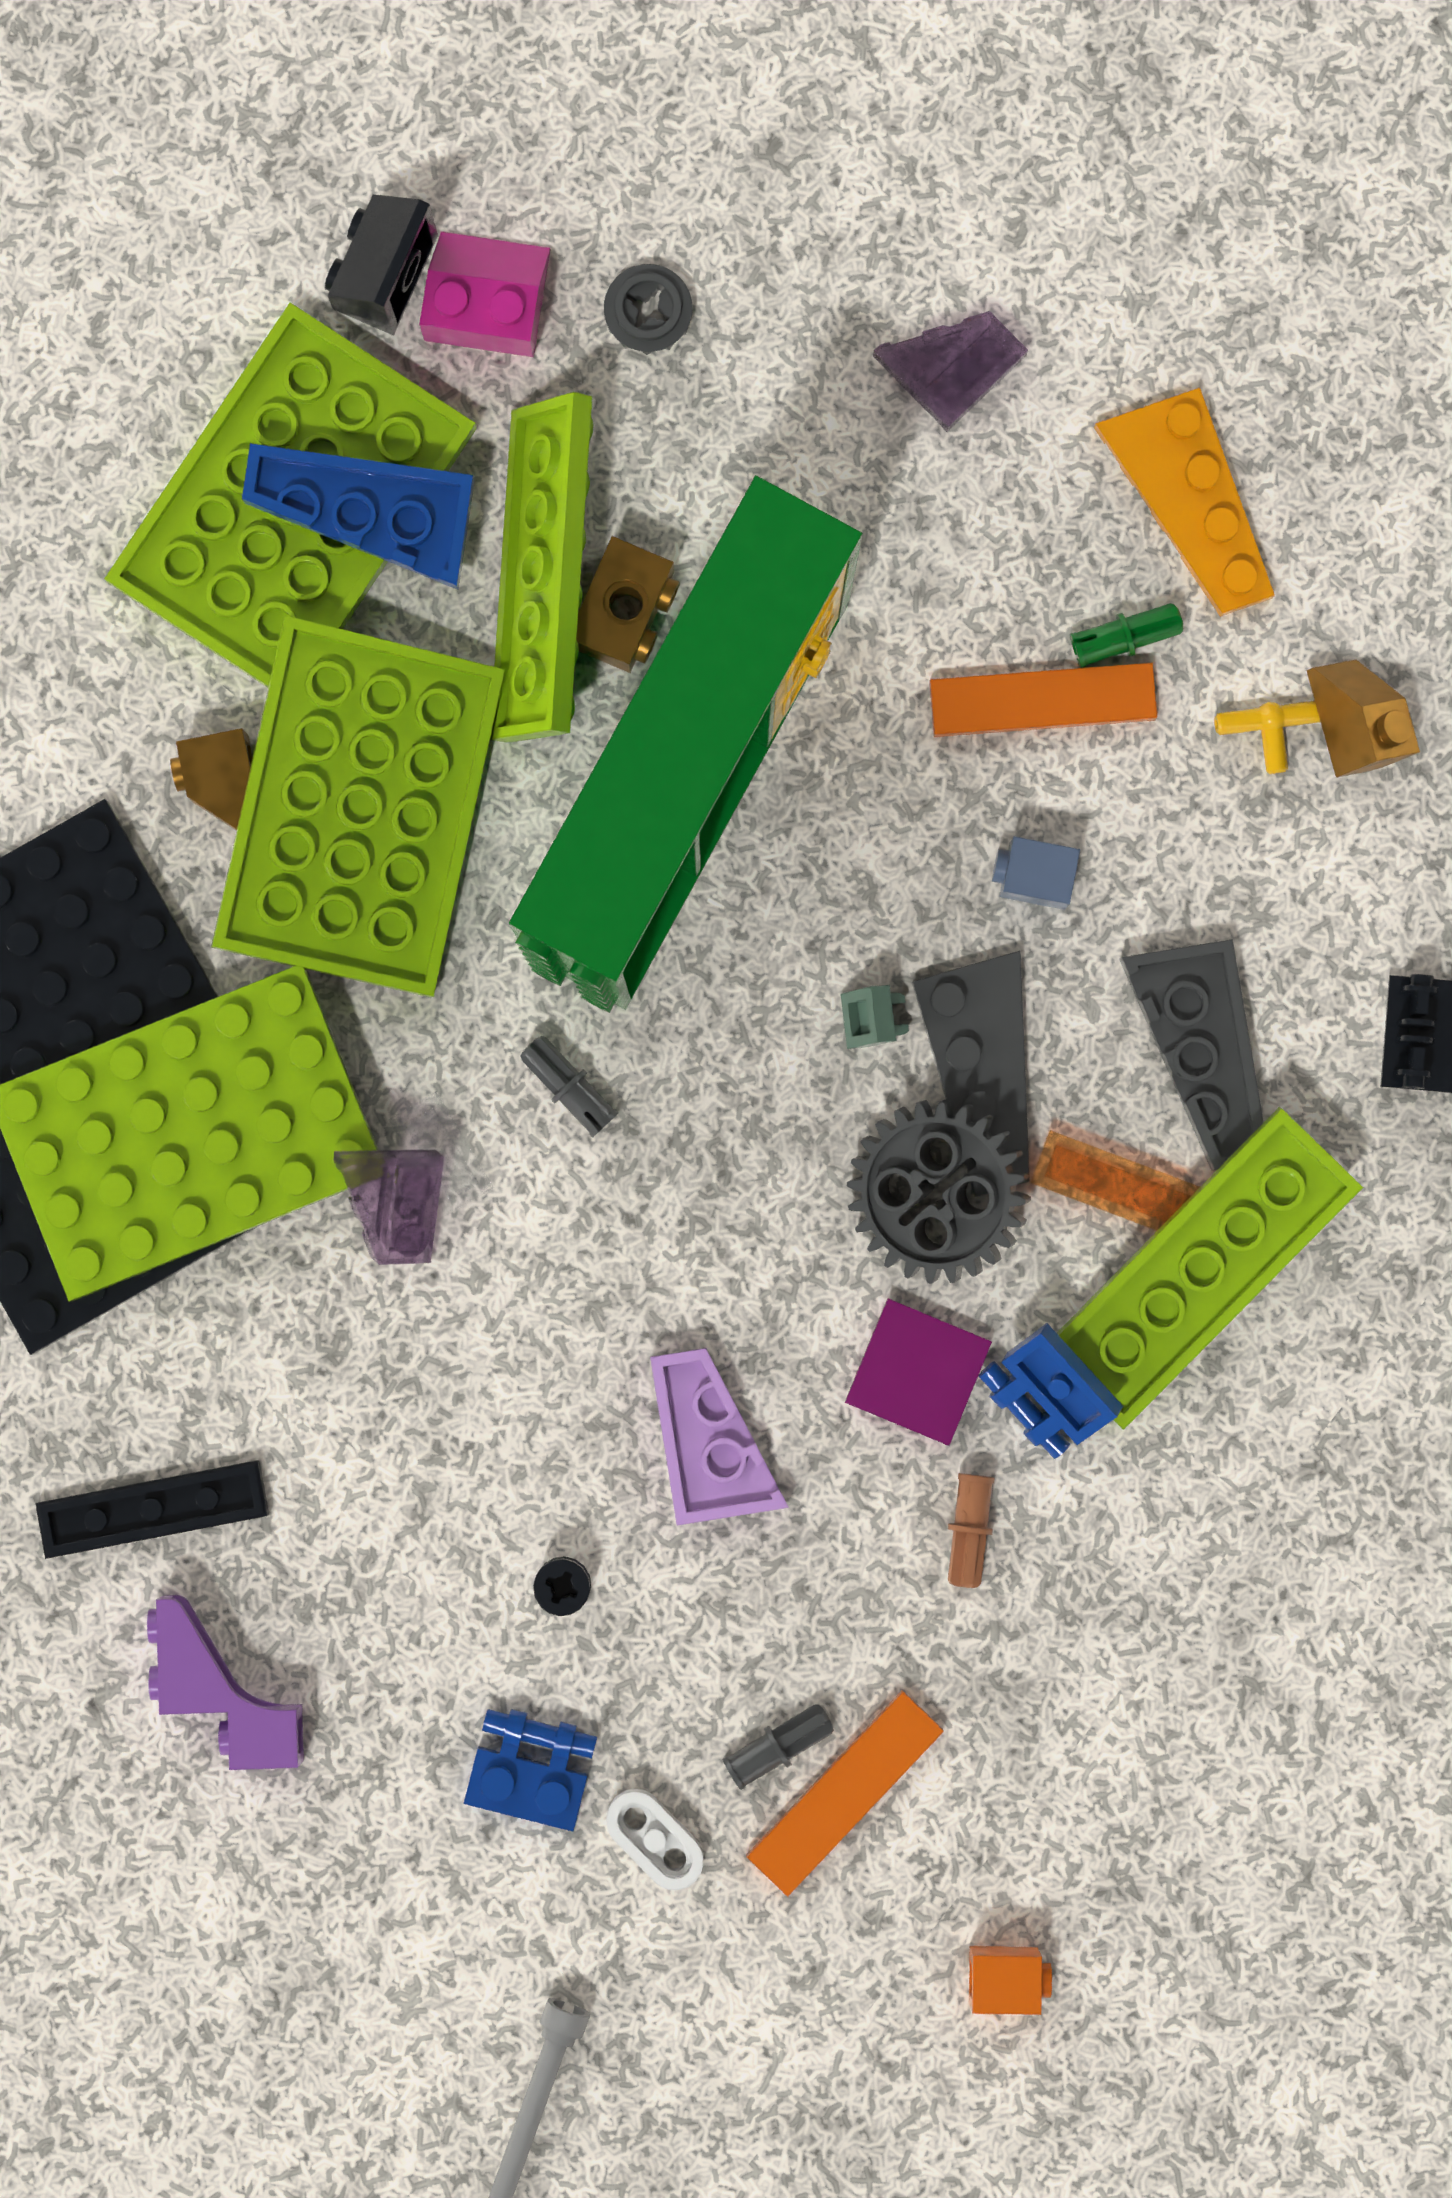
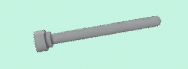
[488,1998,590,2198]

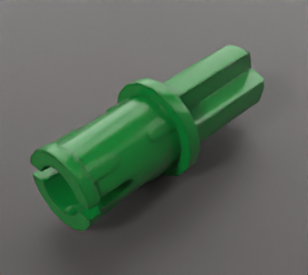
[1070,603,1183,668]

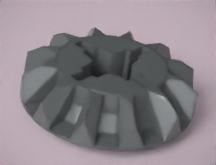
[604,264,693,355]

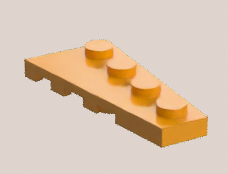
[1094,388,1275,617]

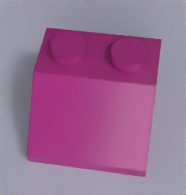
[419,232,551,357]

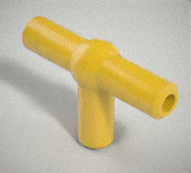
[1214,701,1320,774]

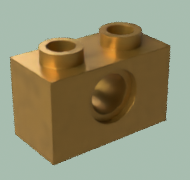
[576,536,680,673]

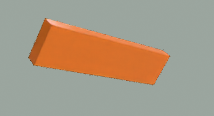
[929,663,1157,737]
[746,1690,944,1897]

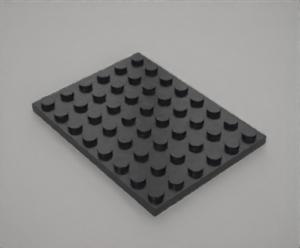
[0,799,258,1355]

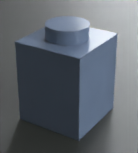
[992,836,1080,910]

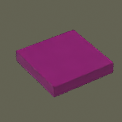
[845,1298,992,1446]

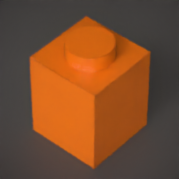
[969,1946,1052,2015]

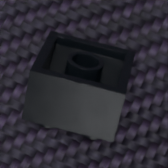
[325,194,438,336]

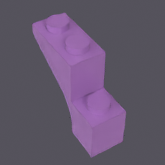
[147,1595,304,1770]

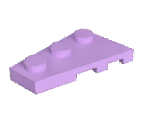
[650,1348,789,1526]

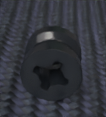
[533,1556,591,1616]

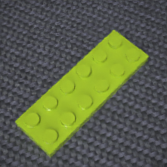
[490,392,594,742]
[1057,1107,1364,1430]

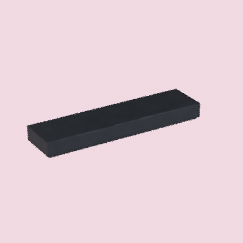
[35,1460,269,1559]

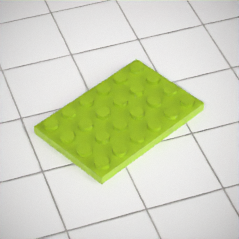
[104,303,477,688]
[211,615,505,998]
[0,966,388,1301]

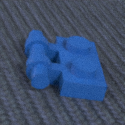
[978,1323,1123,1459]
[464,1709,597,1832]

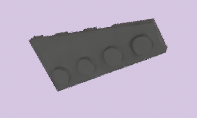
[1119,939,1264,1171]
[912,951,1030,1197]

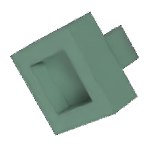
[840,985,909,1049]

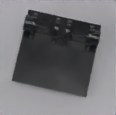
[1380,974,1452,1093]

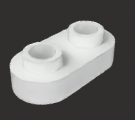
[606,1789,703,1890]

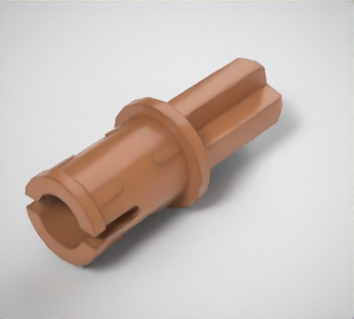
[948,1473,995,1588]

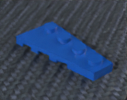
[242,443,475,590]

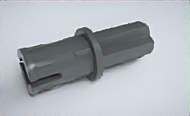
[520,1036,619,1138]
[722,1704,834,1790]

